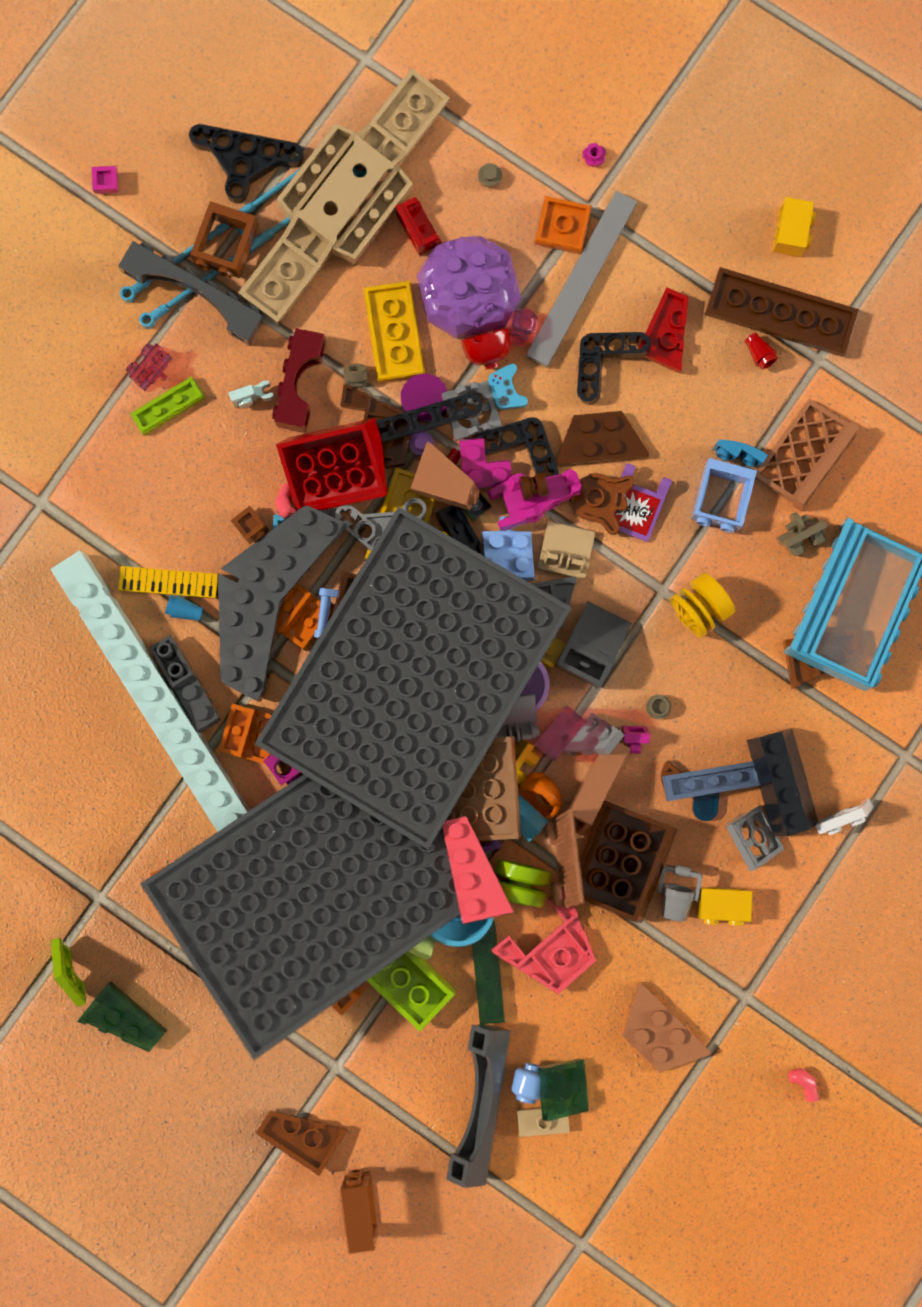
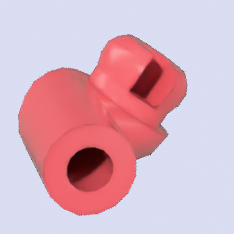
[275,483,296,518]
[788,1068,819,1102]

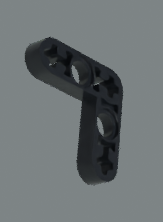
[577,332,651,405]
[477,417,559,476]

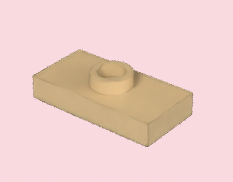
[517,1105,570,1137]

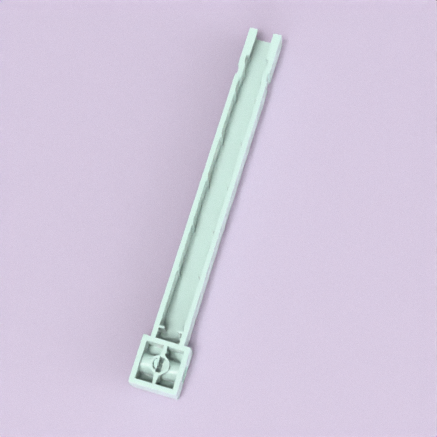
[50,550,251,832]

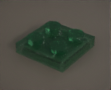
[538,1058,589,1121]

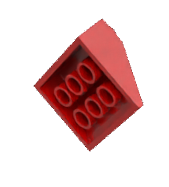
[276,417,387,511]

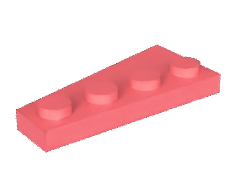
[442,816,514,924]

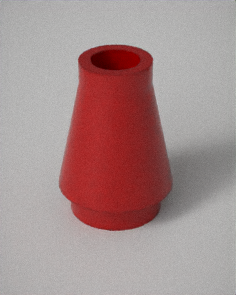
[745,333,778,370]

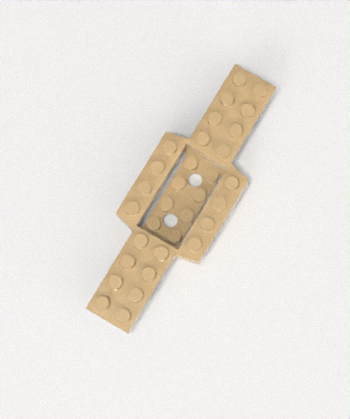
[238,68,450,325]

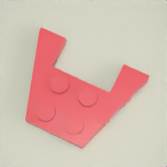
[491,887,596,994]

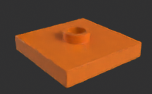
[535,196,592,254]

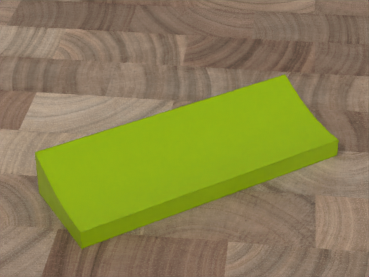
[367,952,456,1032]

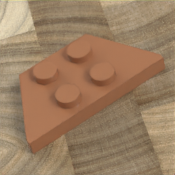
[622,982,711,1073]

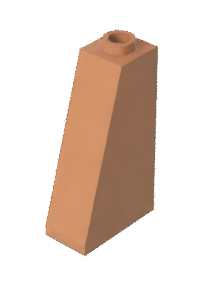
[566,740,630,836]

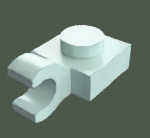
[228,380,275,408]

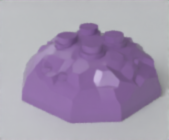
[417,236,521,339]

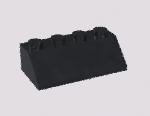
[747,728,818,837]

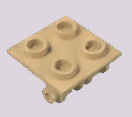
[537,521,596,579]

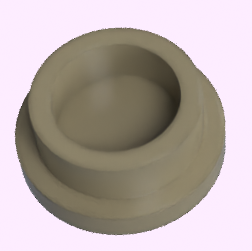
[478,163,502,188]
[646,695,671,719]

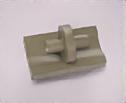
[777,512,827,556]

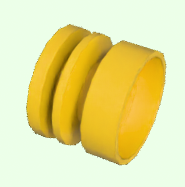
[669,572,736,639]

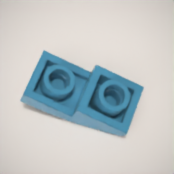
[712,440,768,468]

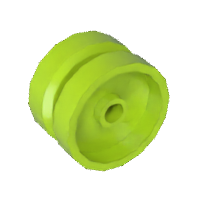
[495,859,551,907]

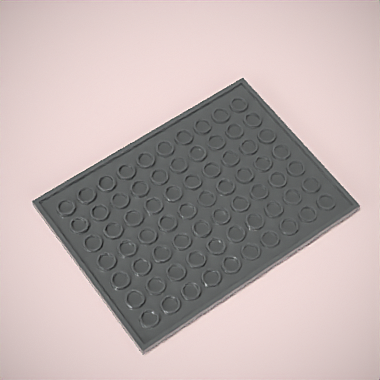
[255,507,572,850]
[140,775,461,1061]

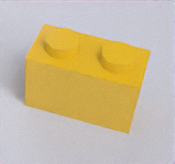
[772,197,816,257]
[696,887,752,926]

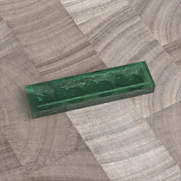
[472,920,505,1025]

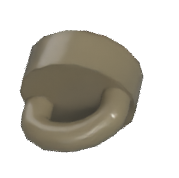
[343,364,368,389]

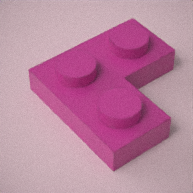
[459,438,511,488]

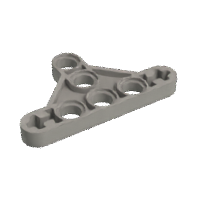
[335,498,427,551]

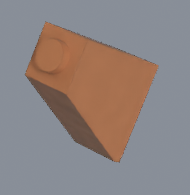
[411,442,479,511]

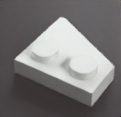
[815,798,873,835]

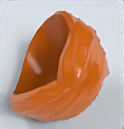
[518,772,561,819]

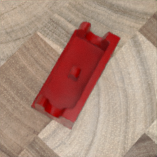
[395,197,442,256]

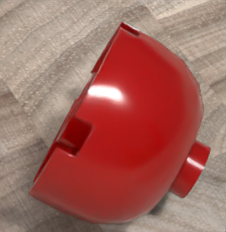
[461,328,511,370]

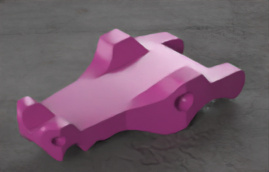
[487,469,582,531]

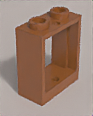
[190,201,259,278]
[341,1169,378,1254]

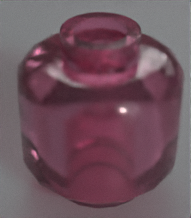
[506,308,540,346]

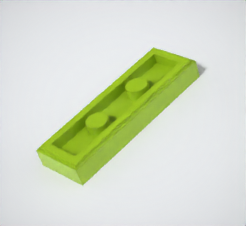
[130,376,206,436]

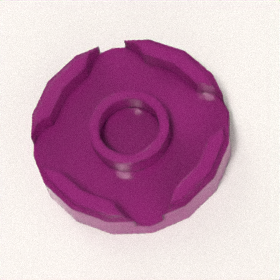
[401,374,447,422]

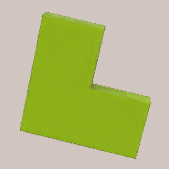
[51,937,86,1007]

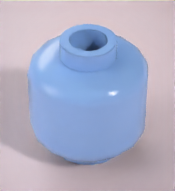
[512,1063,547,1104]

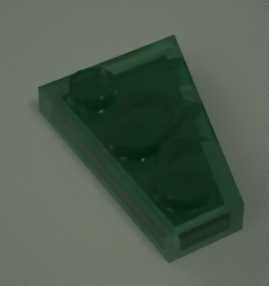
[77,981,168,1052]

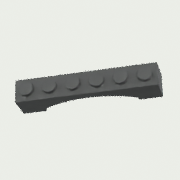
[118,241,263,346]
[446,1024,510,1188]

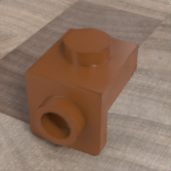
[231,506,269,544]

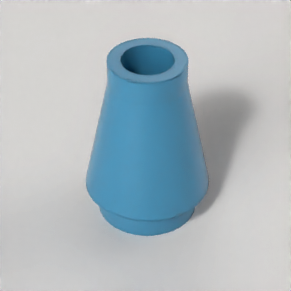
[165,595,203,622]

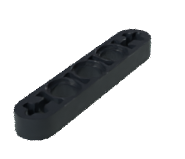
[376,393,482,444]

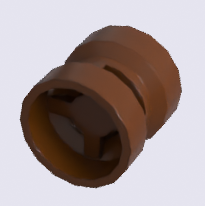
[519,472,549,501]

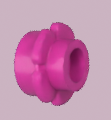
[582,143,606,167]

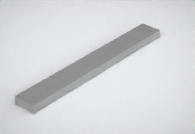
[526,191,637,368]

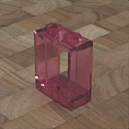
[533,705,587,762]

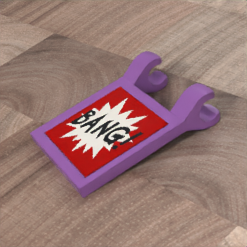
[615,463,672,542]

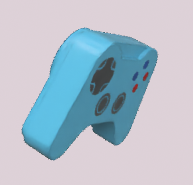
[488,363,528,410]

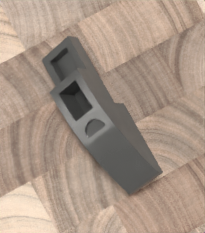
[149,635,221,733]

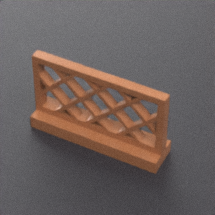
[755,399,860,511]

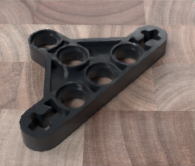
[189,124,304,204]

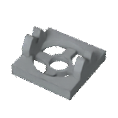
[441,381,502,441]
[726,805,784,871]

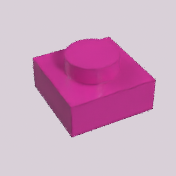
[92,166,119,194]

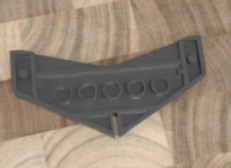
[218,506,347,702]

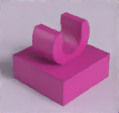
[622,725,650,754]

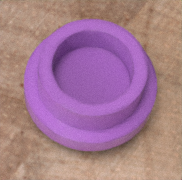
[410,432,434,457]

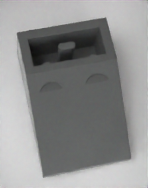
[555,601,632,689]

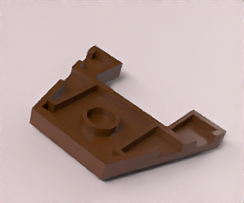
[340,384,410,469]

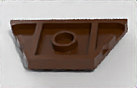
[556,411,649,467]

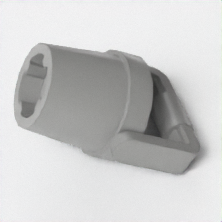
[658,865,703,922]

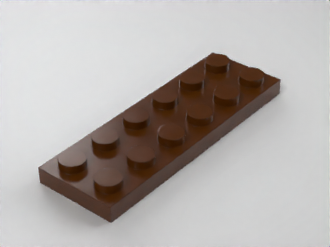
[704,267,859,357]

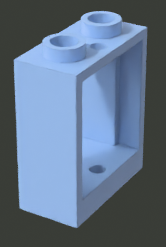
[691,458,757,533]

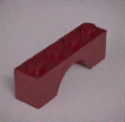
[272,328,326,433]

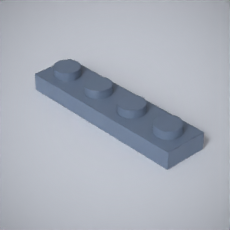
[662,761,760,801]

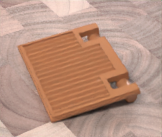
[544,809,584,909]

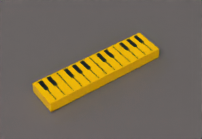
[118,566,218,599]

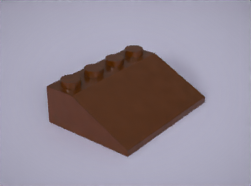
[579,800,678,923]

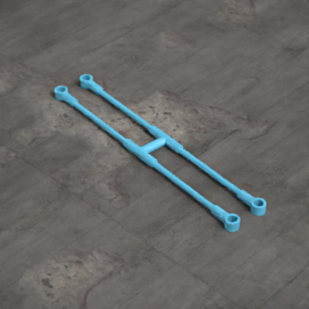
[120,165,367,329]

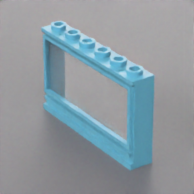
[784,518,922,691]

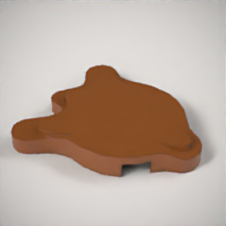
[569,473,635,536]

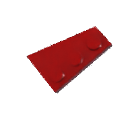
[638,287,689,373]

